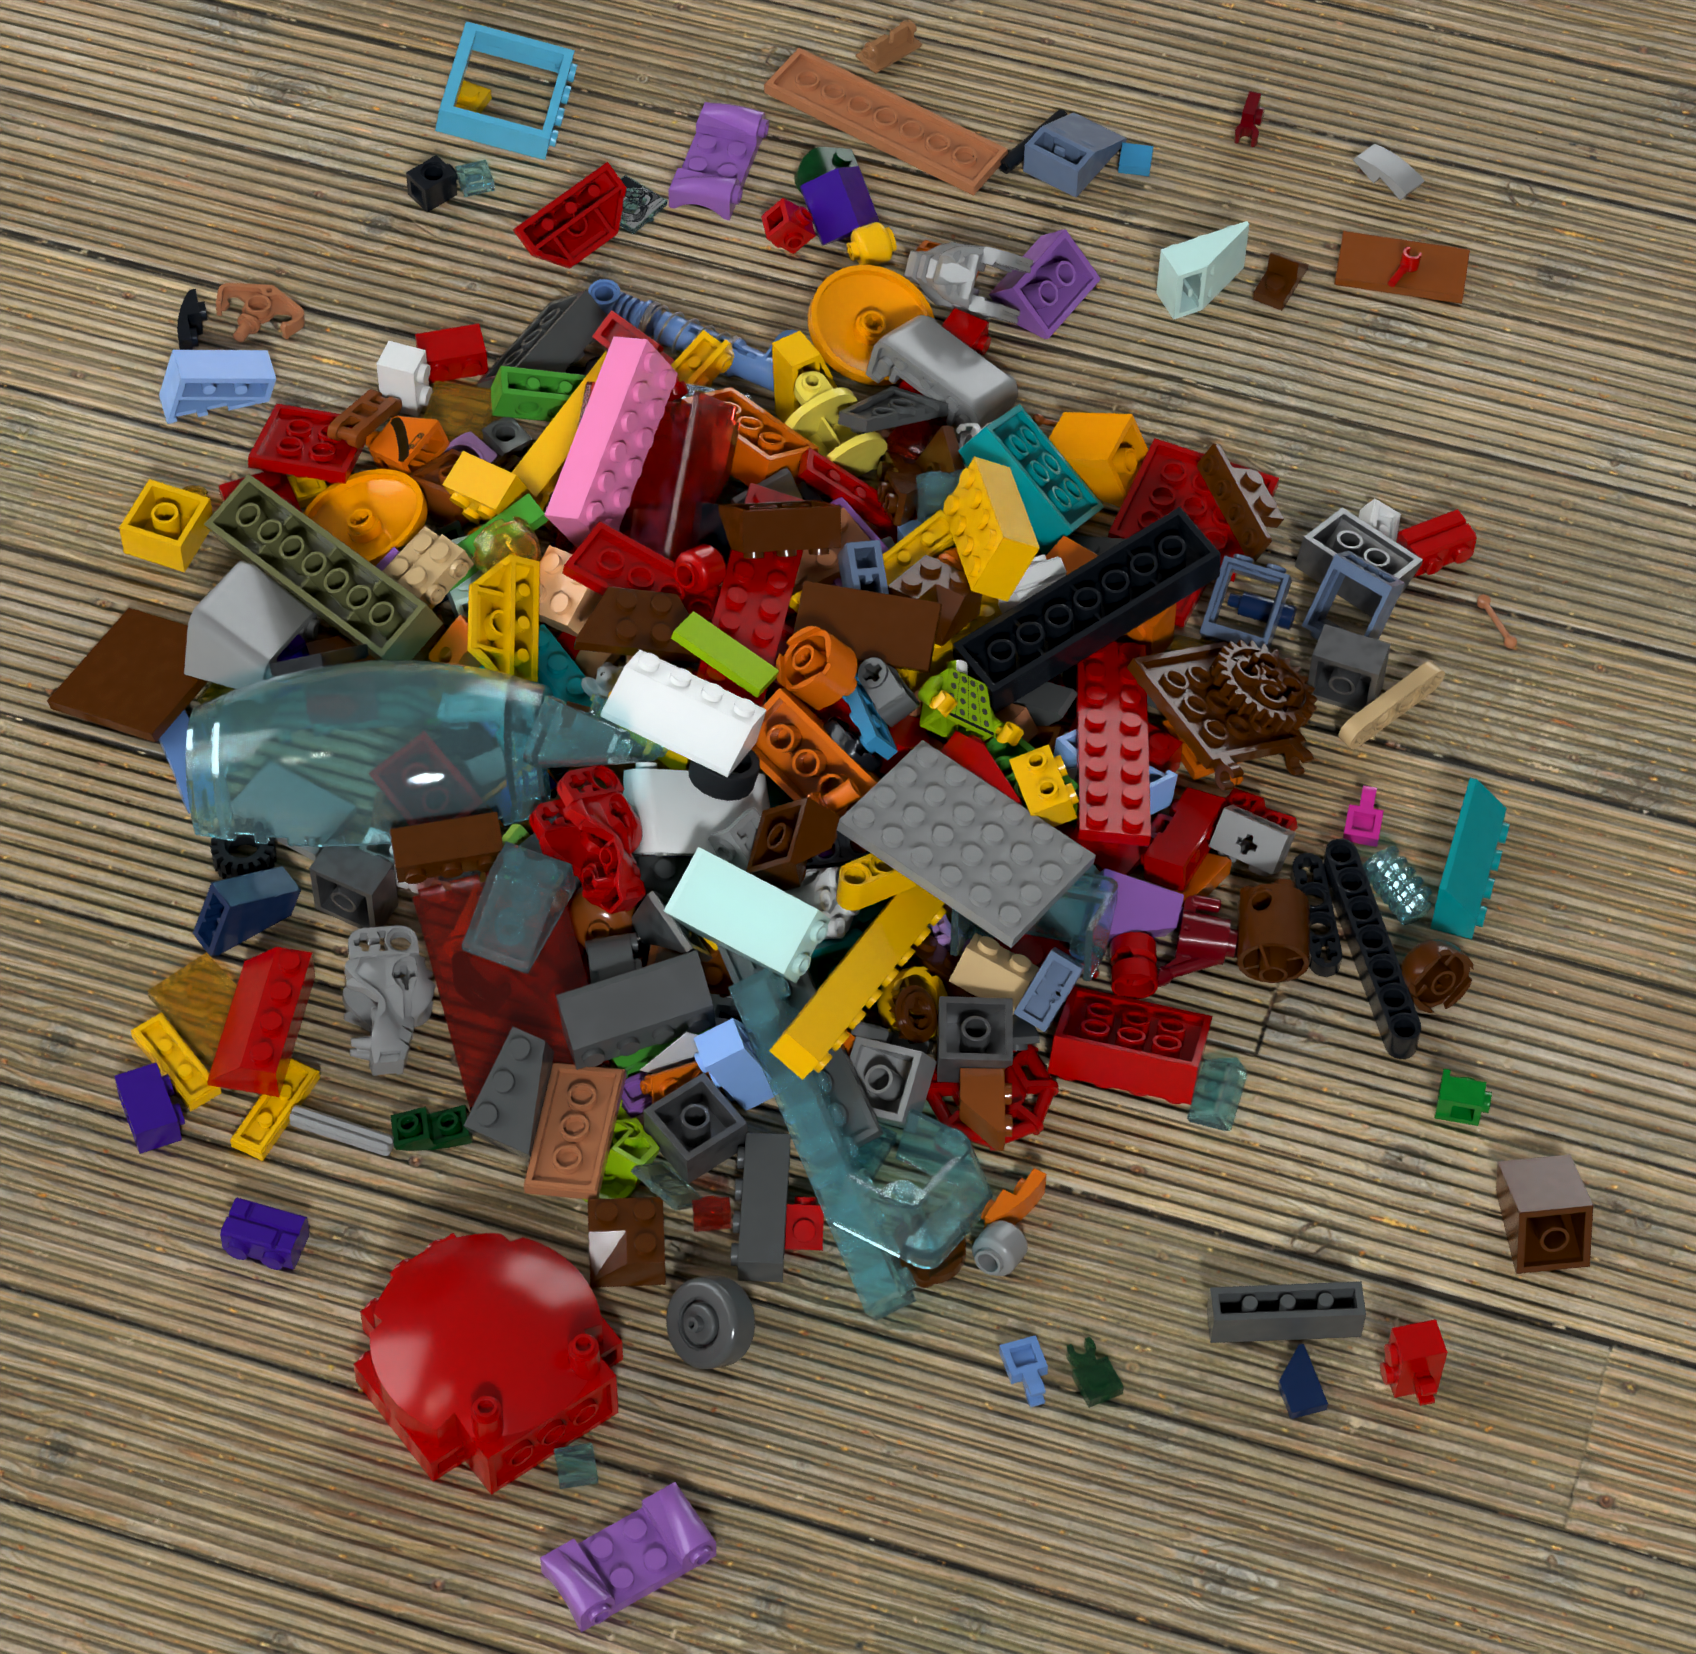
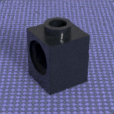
[406,155,458,212]

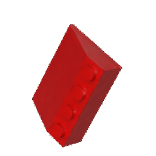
[1047,986,1213,1105]

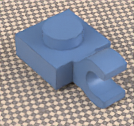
[999,1335,1048,1408]

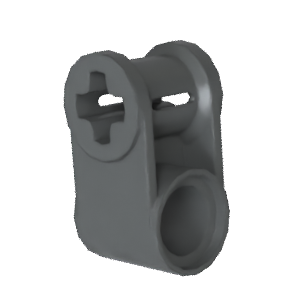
[858,657,920,727]

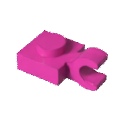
[1343,785,1384,847]

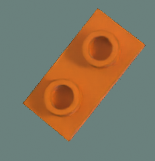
[640,1060,715,1104]

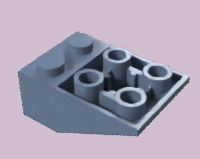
[1023,112,1127,198]

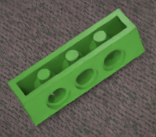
[491,366,586,422]

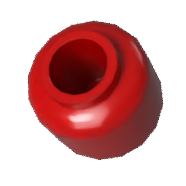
[674,544,726,594]

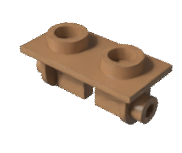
[856,21,922,74]

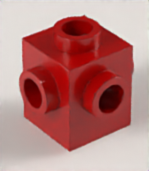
[761,198,816,254]

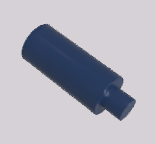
[1227,591,1297,630]

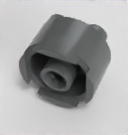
[585,932,642,984]

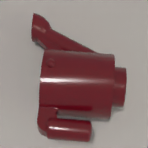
[1158,894,1238,987]

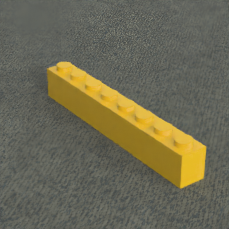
[769,885,947,1080]

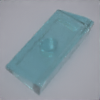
[1187,1057,1247,1131]

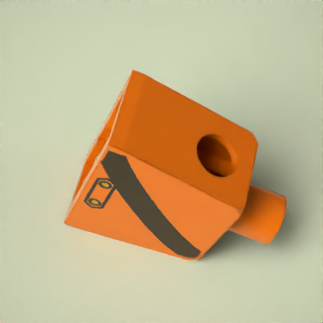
[366,416,450,475]

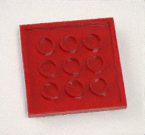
[1108,438,1279,582]

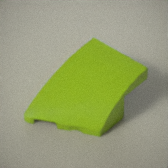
[582,1099,660,1203]

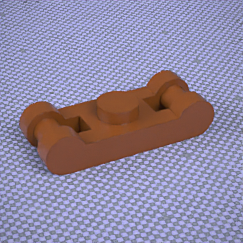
[327,389,402,449]

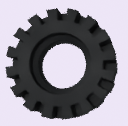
[210,817,277,879]

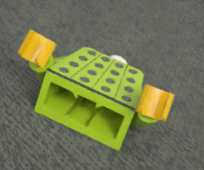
[918,660,1024,747]

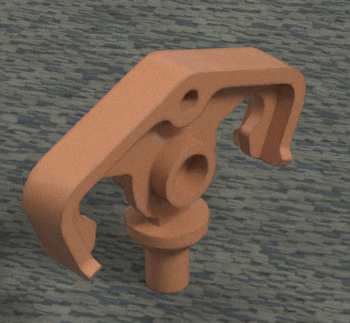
[216,283,305,343]

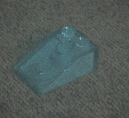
[462,841,576,974]

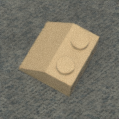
[949,933,1039,1015]

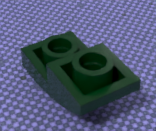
[390,1105,473,1151]

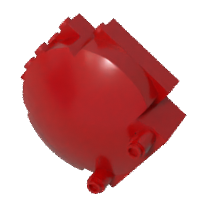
[353,1232,623,1495]

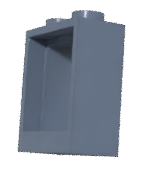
[1302,550,1405,640]
[1199,554,1292,651]
[1013,947,1086,1032]

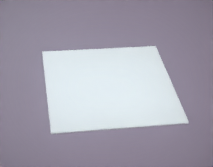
[640,1032,699,1074]

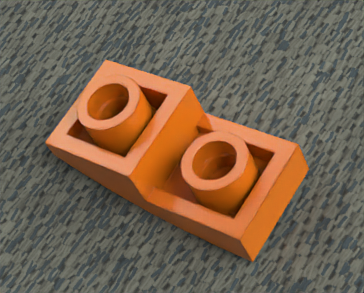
[981,1168,1047,1229]

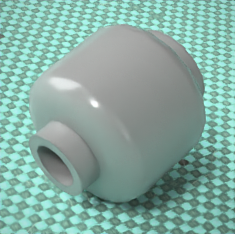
[972,1220,1028,1276]

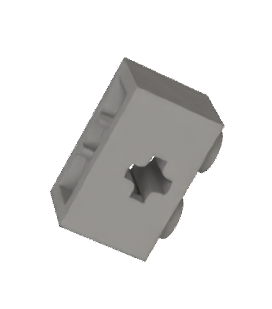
[1208,805,1296,877]

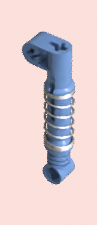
[588,279,798,392]

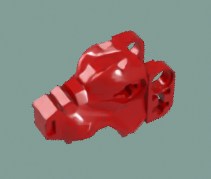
[529,765,646,914]

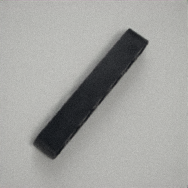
[1323,838,1422,1059]

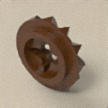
[889,985,938,1044]

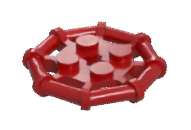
[926,1044,1059,1151]

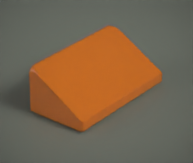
[1166,853,1232,907]

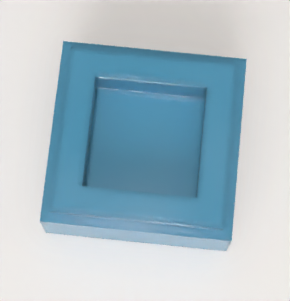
[1118,142,1153,176]

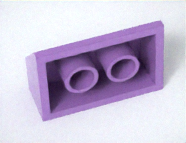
[989,229,1101,339]

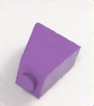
[1078,868,1184,945]

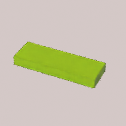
[671,611,779,698]

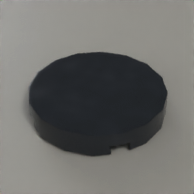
[823,715,883,773]

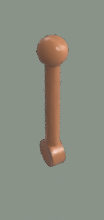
[1477,594,1517,648]

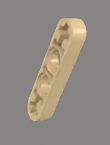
[1338,660,1445,749]

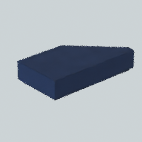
[1278,1344,1328,1419]

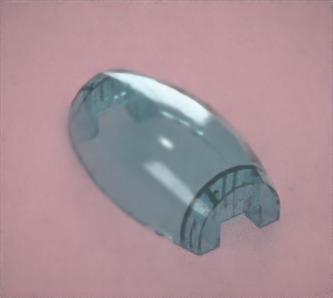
[186,660,559,847]

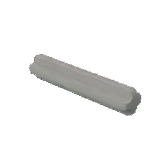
[289,1105,394,1156]

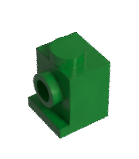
[1435,1069,1492,1126]

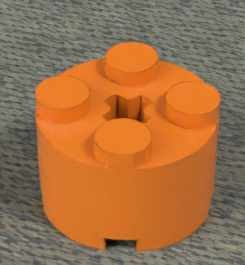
[775,626,857,710]

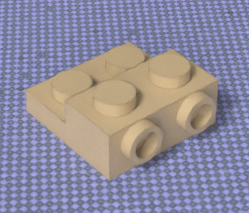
[382,526,474,610]

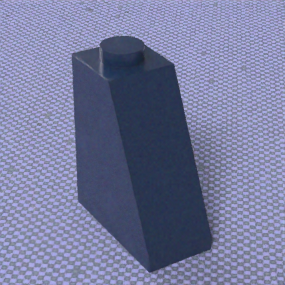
[193,866,301,958]

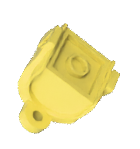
[784,371,888,496]

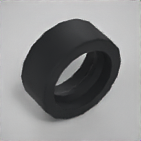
[689,749,760,801]

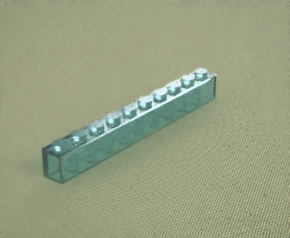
[728,968,916,1321]

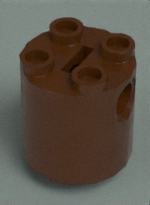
[1237,878,1310,983]

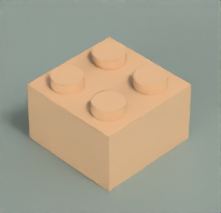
[539,545,602,637]

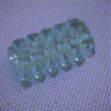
[1363,846,1432,925]

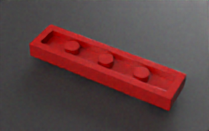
[798,447,916,539]

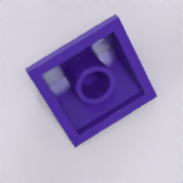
[800,166,880,246]

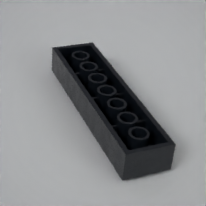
[953,507,1221,714]

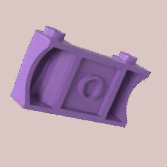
[669,102,769,221]
[540,1482,716,1633]

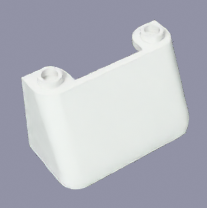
[623,762,771,856]

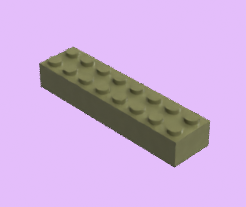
[204,474,443,675]

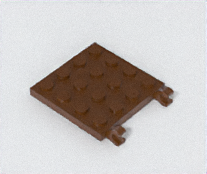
[1127,641,1314,791]

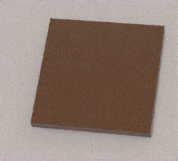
[47,608,208,743]

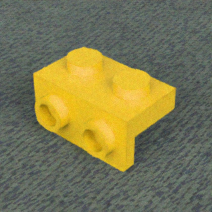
[671,330,734,398]

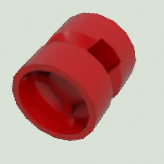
[1110,932,1158,999]

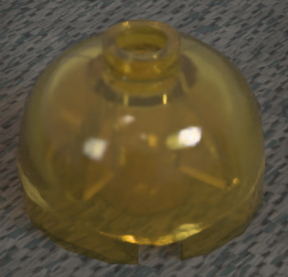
[471,517,541,575]

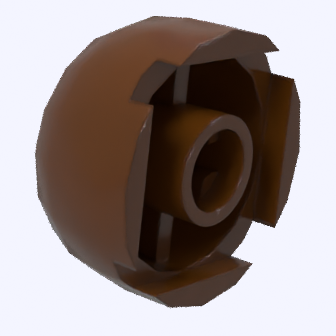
[1401,939,1474,1013]

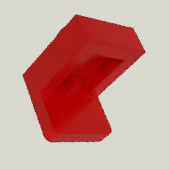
[785,1197,824,1251]

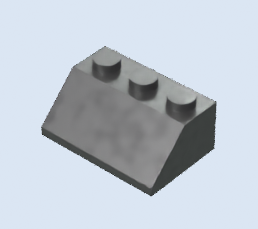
[1295,507,1423,618]

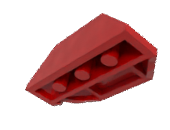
[513,162,627,269]

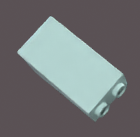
[664,847,831,983]

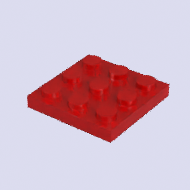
[248,403,366,484]

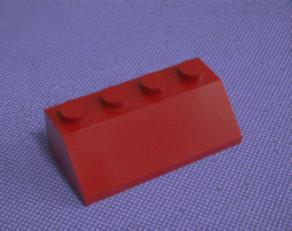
[207,947,315,1097]

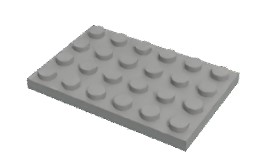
[837,740,1096,948]

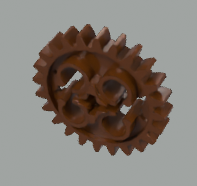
[1211,640,1317,733]

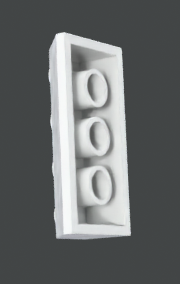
[600,650,766,777]

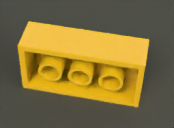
[943,456,1040,602]

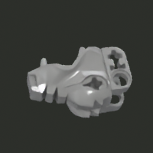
[904,242,1034,324]
[342,925,436,1076]

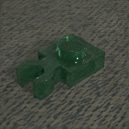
[1066,1337,1124,1408]

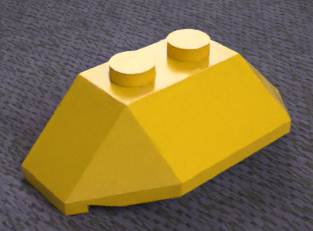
[467,554,540,693]

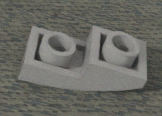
[1353,144,1425,201]

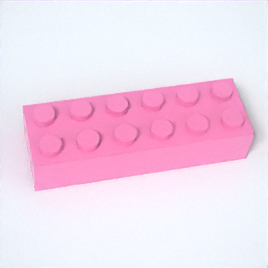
[545,336,678,548]

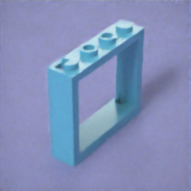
[435,21,578,160]

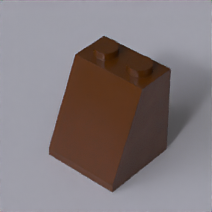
[1496,1154,1593,1274]

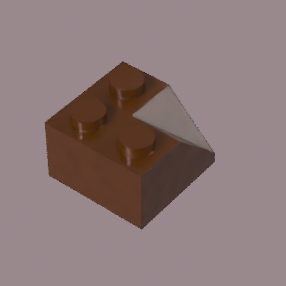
[888,555,982,647]
[746,797,840,891]
[588,1197,666,1288]

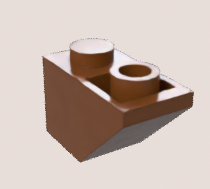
[959,1068,1013,1151]

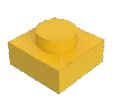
[456,80,492,114]

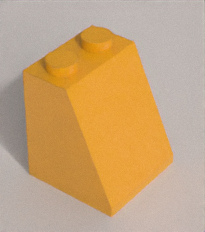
[1049,412,1148,507]

